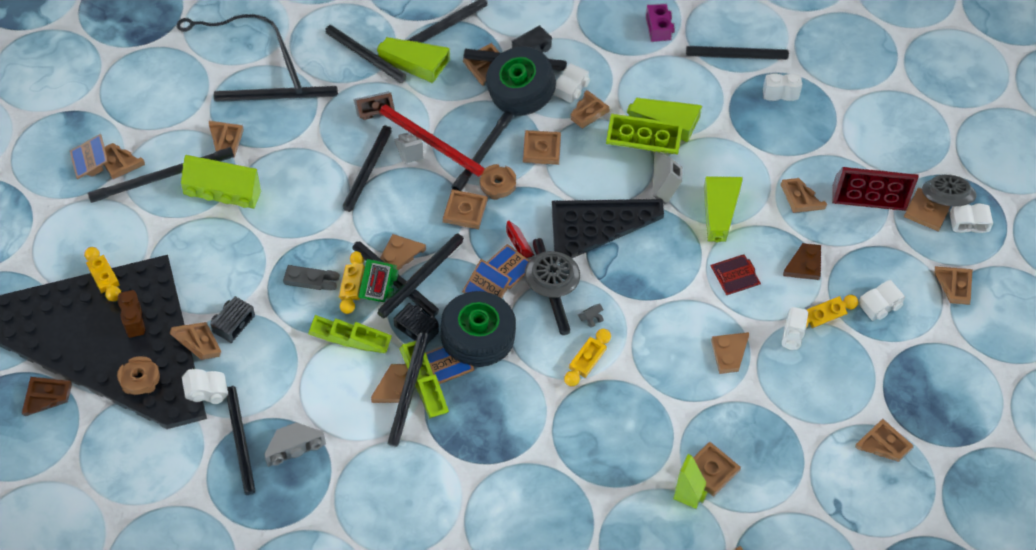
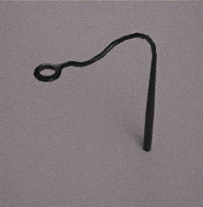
[176,14,303,94]

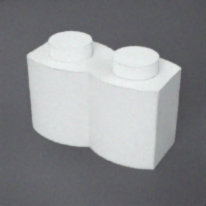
[553,63,590,103]
[763,74,802,101]
[949,203,993,233]
[858,280,905,321]
[782,307,808,350]
[182,369,228,404]

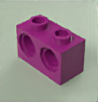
[645,3,675,42]

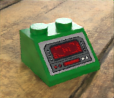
[358,259,399,303]

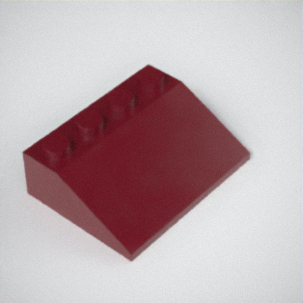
[832,167,919,211]

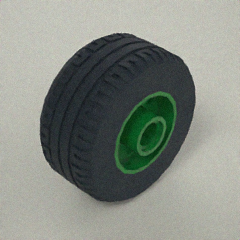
[486,47,556,116]
[441,291,516,367]

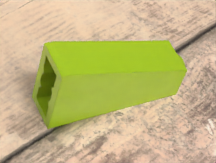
[377,37,450,83]
[627,97,702,142]
[704,176,743,242]

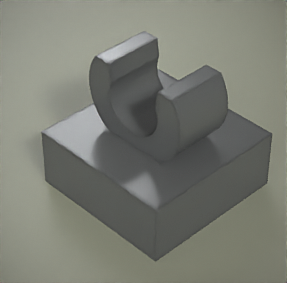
[578,303,604,327]

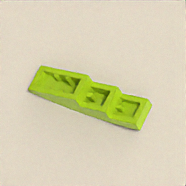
[308,315,392,354]

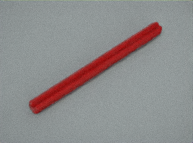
[380,105,485,176]

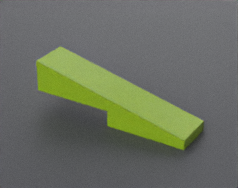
[399,341,449,419]

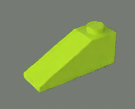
[673,454,708,509]

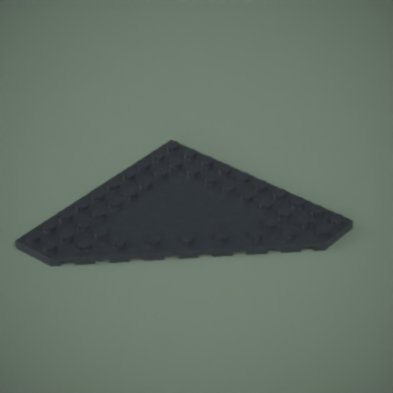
[0,255,207,429]

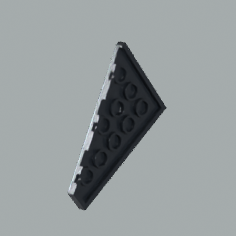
[551,199,664,264]

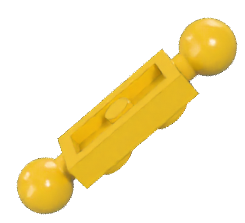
[84,247,121,302]
[339,251,365,314]
[806,294,859,328]
[564,328,611,387]

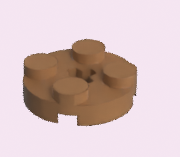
[480,164,516,200]
[117,356,160,395]

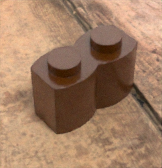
[118,290,145,338]

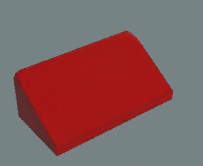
[506,221,534,258]

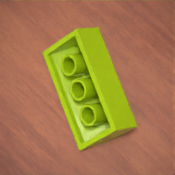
[606,114,683,155]
[181,155,261,209]

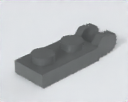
[283,265,340,290]

